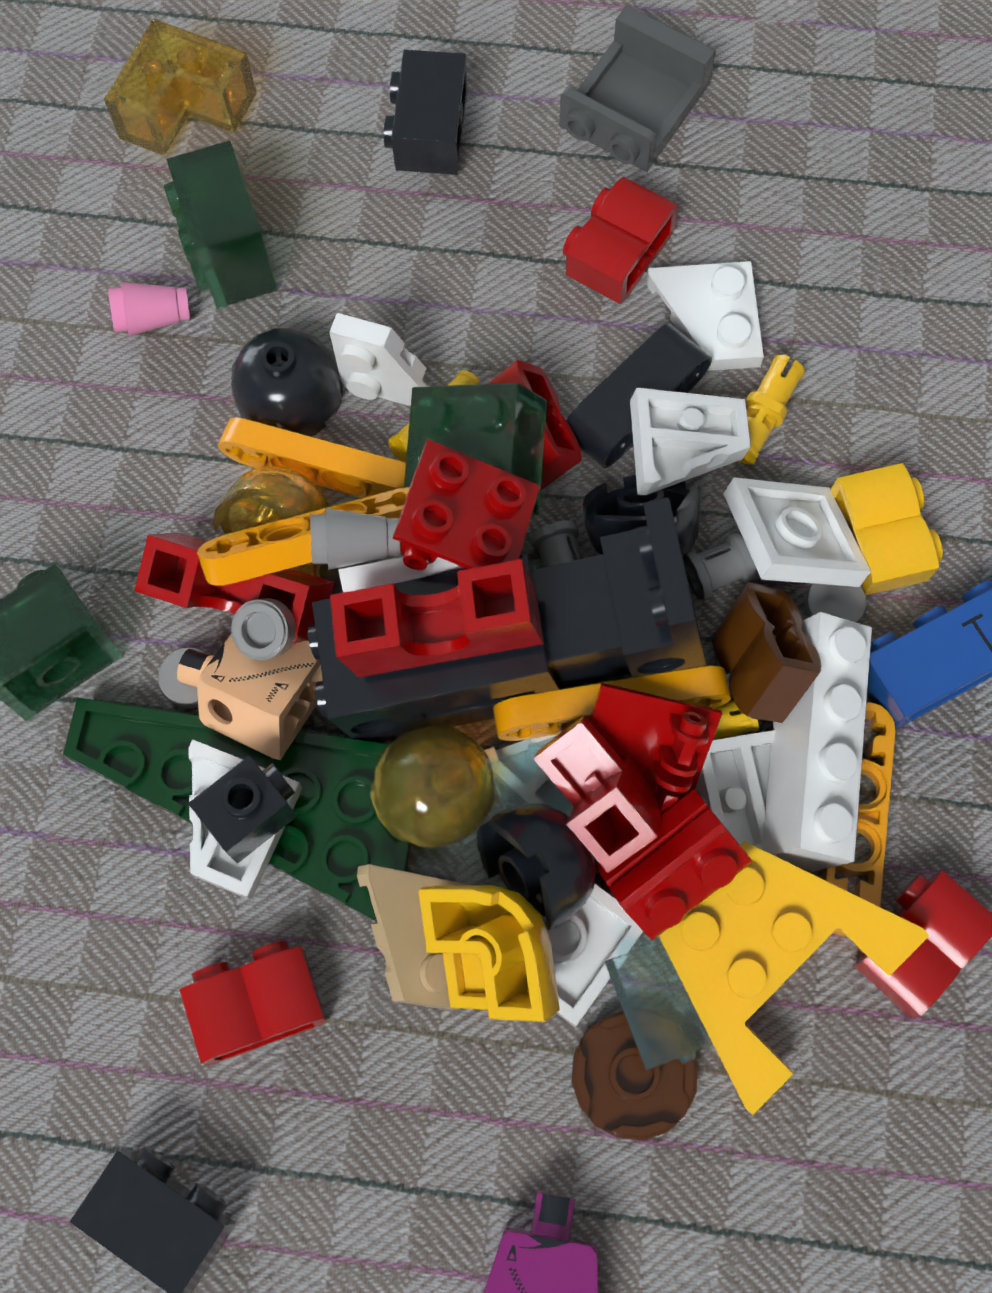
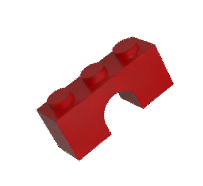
[134,533,334,644]
[330,559,544,677]

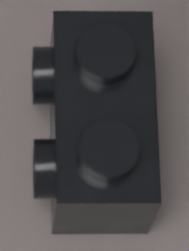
[384,49,468,175]
[69,1146,237,1293]

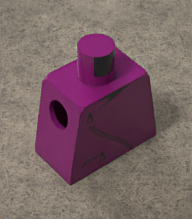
[483,1192,598,1293]

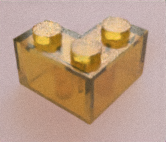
[104,18,257,156]

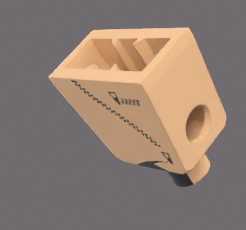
[177,633,323,760]

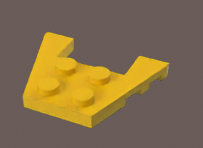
[659,841,930,1115]

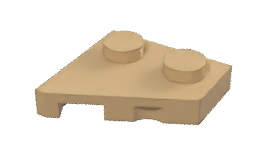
[357,864,469,1010]

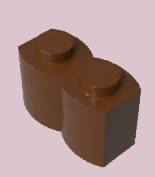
[713,582,821,723]

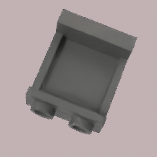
[560,5,716,172]

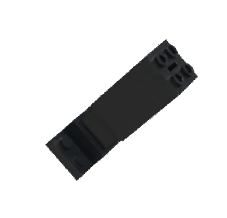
[308,497,707,743]

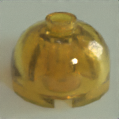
[213,465,330,574]
[371,725,496,849]

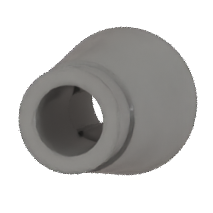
[310,508,400,570]

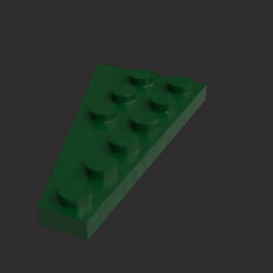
[63,697,427,922]

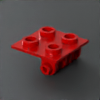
[392,439,540,571]
[589,683,722,815]

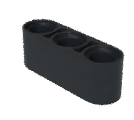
[566,323,712,469]

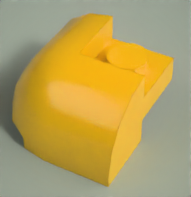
[418,885,560,1022]

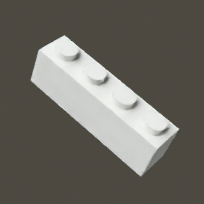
[761,612,872,872]

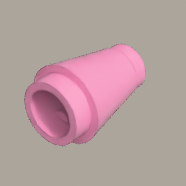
[108,282,190,337]

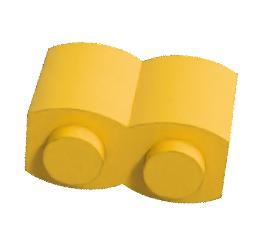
[830,463,943,596]

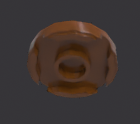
[571,1010,698,1140]

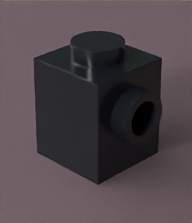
[188,755,297,864]

